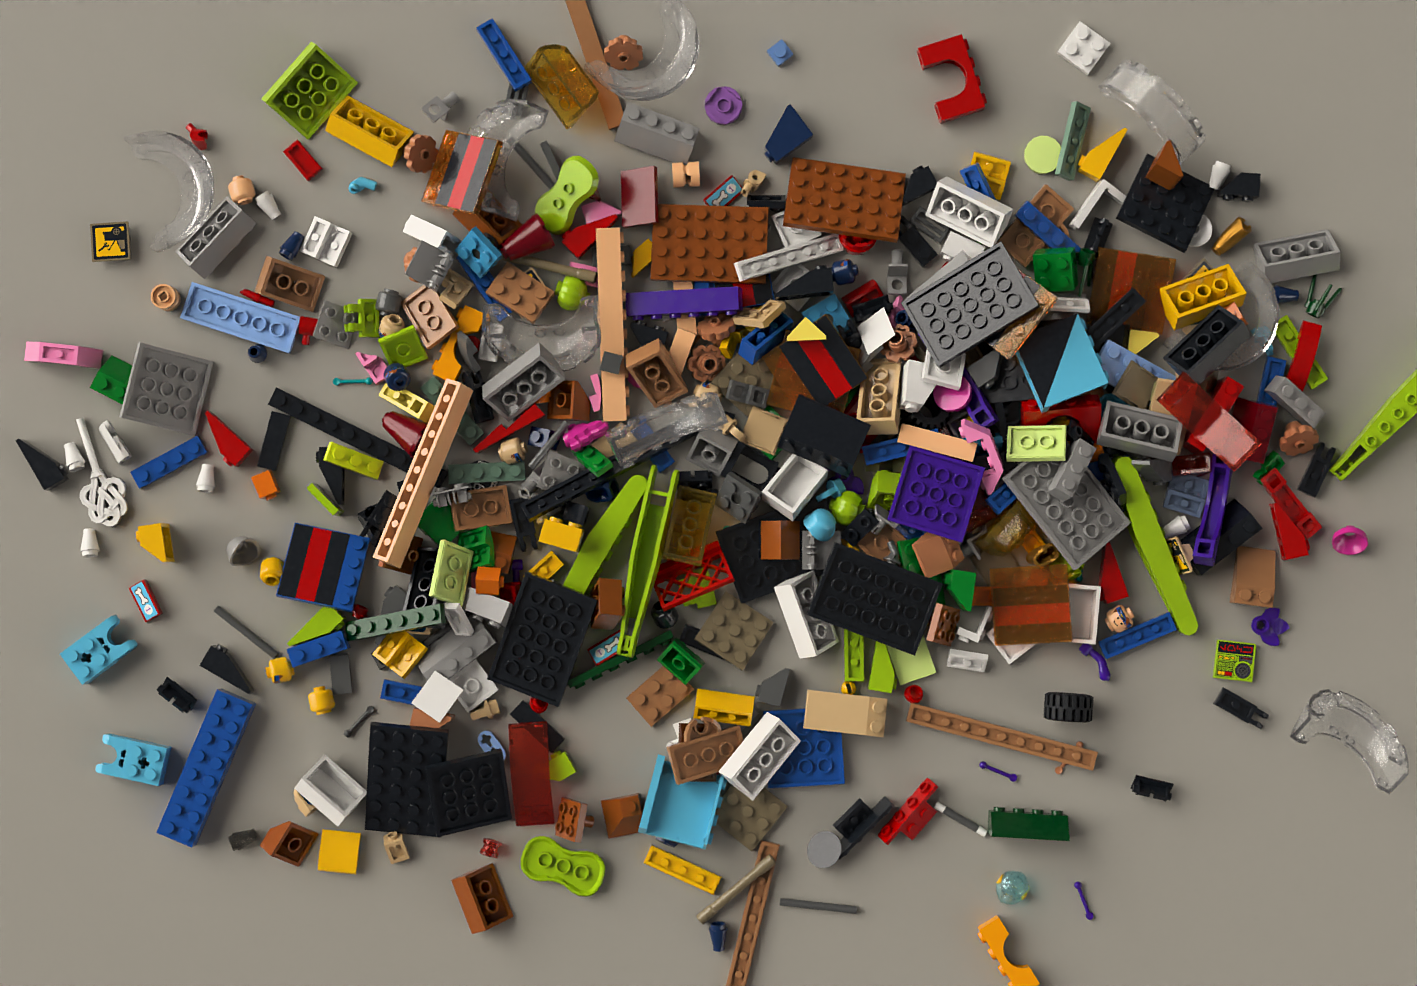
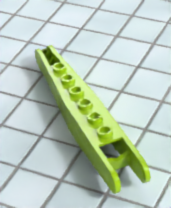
[1329,369,1417,481]
[1112,456,1198,635]
[617,465,679,658]
[563,475,648,595]

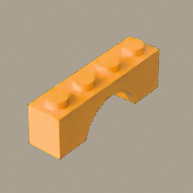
[431,305,488,381]
[977,915,1040,986]

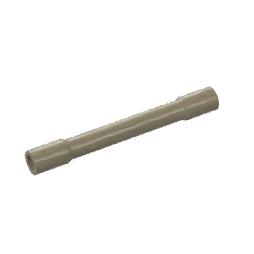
[503,256,597,283]
[696,854,776,925]

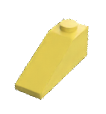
[379,383,435,423]

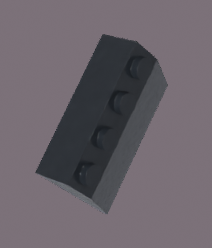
[777,394,871,477]

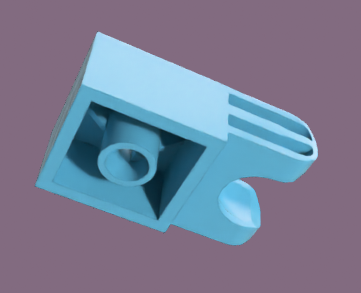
[60,615,138,685]
[95,734,172,786]

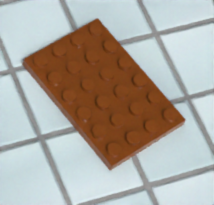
[783,157,906,243]
[650,204,769,284]

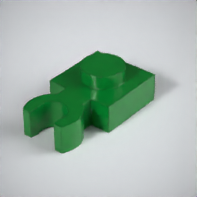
[1253,450,1285,486]

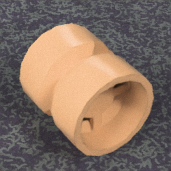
[672,161,700,188]
[151,284,181,311]

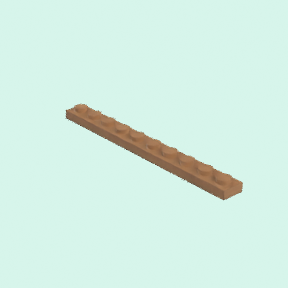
[906,703,1098,771]

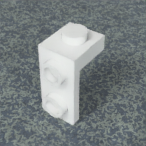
[955,606,994,643]

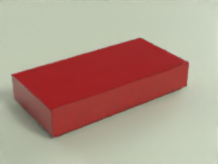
[283,139,323,181]

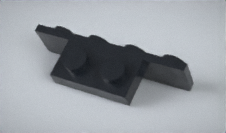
[833,796,894,860]

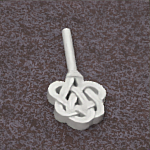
[76,418,129,527]

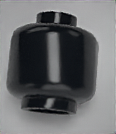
[651,600,679,629]

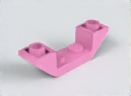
[24,342,103,369]
[959,419,1004,495]

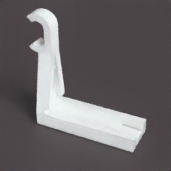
[1068,179,1126,230]

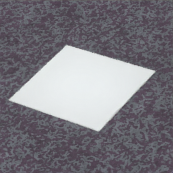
[857,307,895,355]
[411,671,463,723]

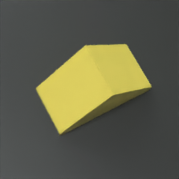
[787,317,826,342]
[1127,329,1160,354]

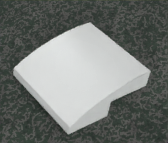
[299,216,353,268]
[1047,292,1090,313]

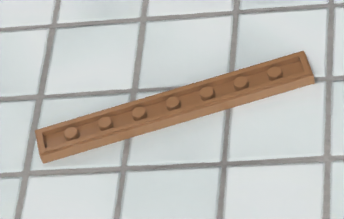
[565,0,623,130]
[726,840,780,986]

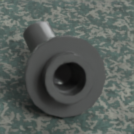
[883,540,902,566]

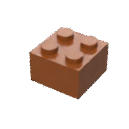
[590,578,625,630]

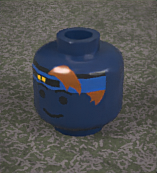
[830,259,859,286]
[384,363,411,391]

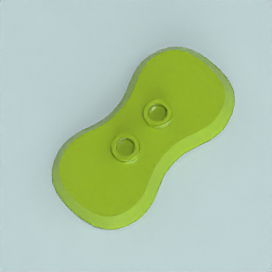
[535,156,599,235]
[521,836,605,896]

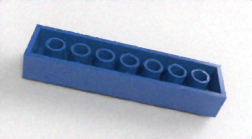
[156,688,256,848]

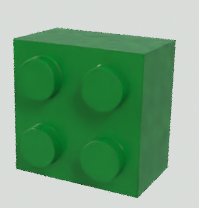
[1033,247,1078,292]

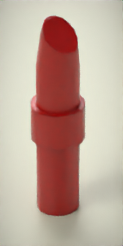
[240,289,275,308]

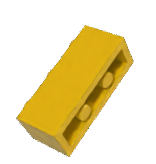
[693,688,755,727]

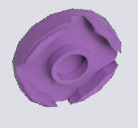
[705,86,742,125]

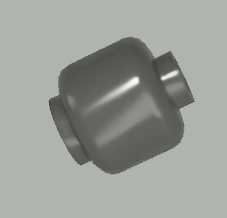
[375,289,402,316]

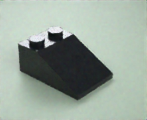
[775,265,834,301]

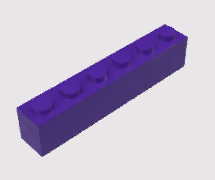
[626,286,743,321]

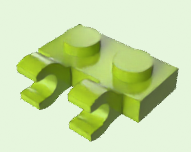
[344,299,380,338]
[678,568,717,609]

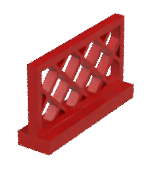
[654,540,735,611]

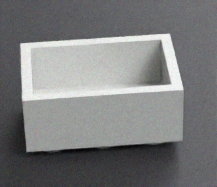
[762,454,828,521]
[1059,582,1101,644]
[294,754,367,826]

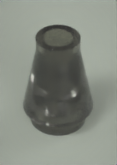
[228,828,258,851]

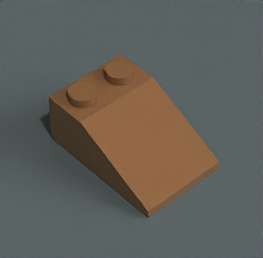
[254,256,325,312]
[625,338,688,408]
[1229,546,1275,608]

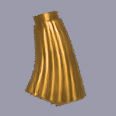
[1211,217,1252,256]
[1026,543,1060,567]

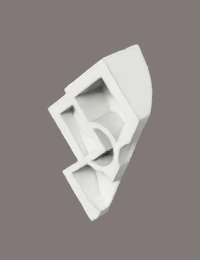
[99,420,132,464]

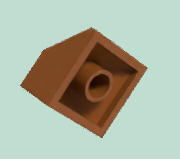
[547,380,591,421]
[491,531,517,574]
[601,793,643,839]
[260,821,318,867]

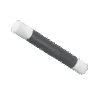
[934,801,988,837]

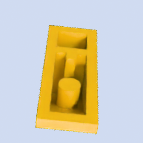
[1077,128,1128,182]

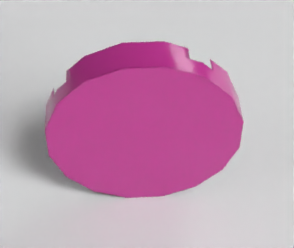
[933,376,972,412]

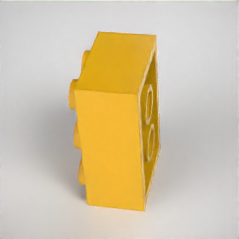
[539,516,585,553]

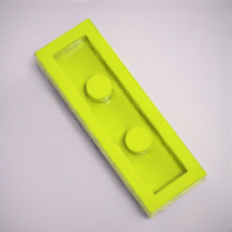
[324,442,384,480]

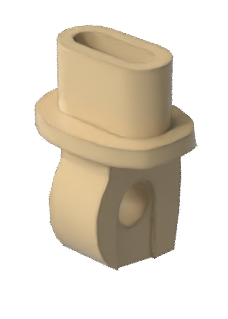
[741,170,766,197]
[717,415,747,442]
[470,699,501,721]

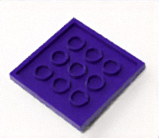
[887,446,985,543]

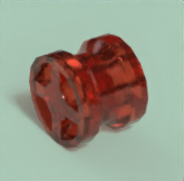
[479,838,502,858]

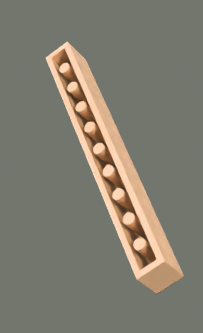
[596,228,630,422]
[373,379,473,568]

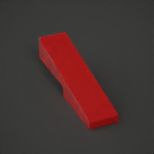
[473,403,546,454]

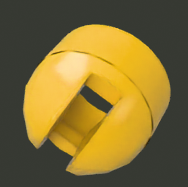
[841,681,856,695]

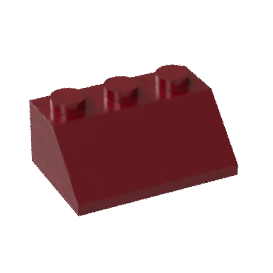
[1223,397,1278,464]

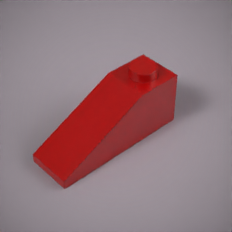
[561,214,619,260]
[205,410,253,467]
[1269,503,1310,560]
[1098,542,1129,604]

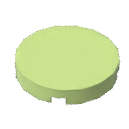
[1024,136,1061,174]

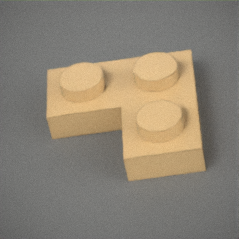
[439,268,474,309]
[733,300,787,329]

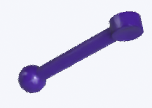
[979,761,1017,782]
[1074,881,1094,920]

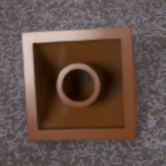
[1145,140,1184,190]
[761,521,800,560]

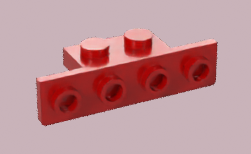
[878,778,938,845]

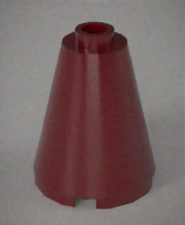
[500,213,555,261]
[382,411,428,458]

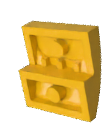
[965,151,1011,200]
[372,631,428,680]
[318,829,361,875]

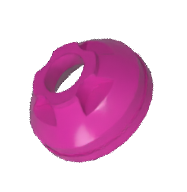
[1332,525,1368,555]

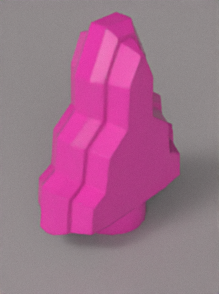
[563,420,609,452]

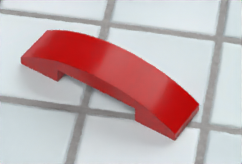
[1286,320,1322,392]
[1260,468,1322,539]

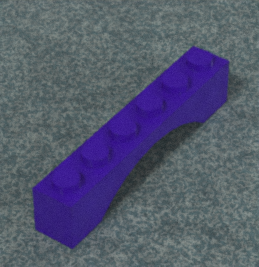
[918,333,999,428]
[1192,448,1235,566]

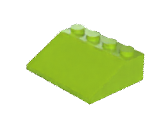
[261,42,358,140]

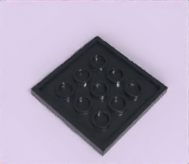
[1116,153,1215,253]
[425,749,512,837]

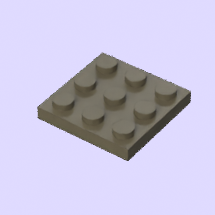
[710,351,783,417]
[694,591,774,671]
[715,784,788,852]

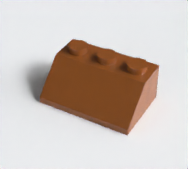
[452,186,522,249]
[451,863,514,934]

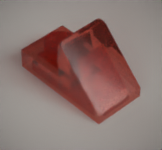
[1172,452,1212,477]

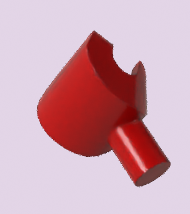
[186,123,208,150]
[299,316,318,345]

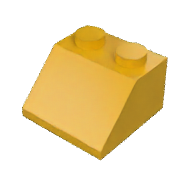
[136,523,175,562]

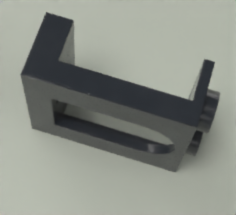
[720,441,781,497]

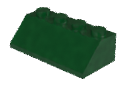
[987,807,1070,841]

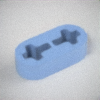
[478,730,507,760]

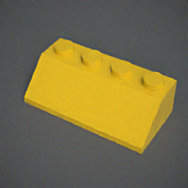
[325,95,414,167]
[1160,264,1247,331]

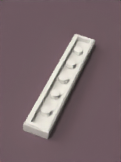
[734,234,844,282]

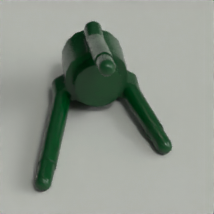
[1076,248,1095,297]
[1304,275,1342,319]

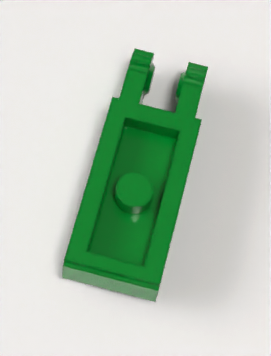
[570,445,613,477]

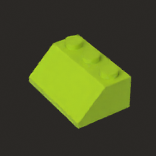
[867,470,901,511]

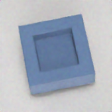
[767,39,793,67]

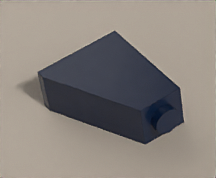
[764,104,813,164]

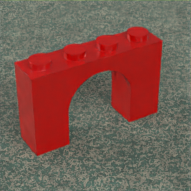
[917,34,987,124]
[1182,376,1245,454]
[1021,394,1101,443]

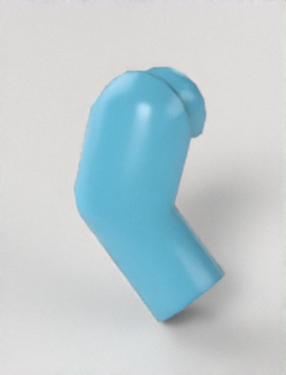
[348,177,377,194]

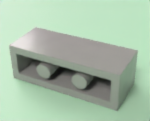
[1264,375,1326,428]
[1047,438,1096,502]
[462,586,513,629]

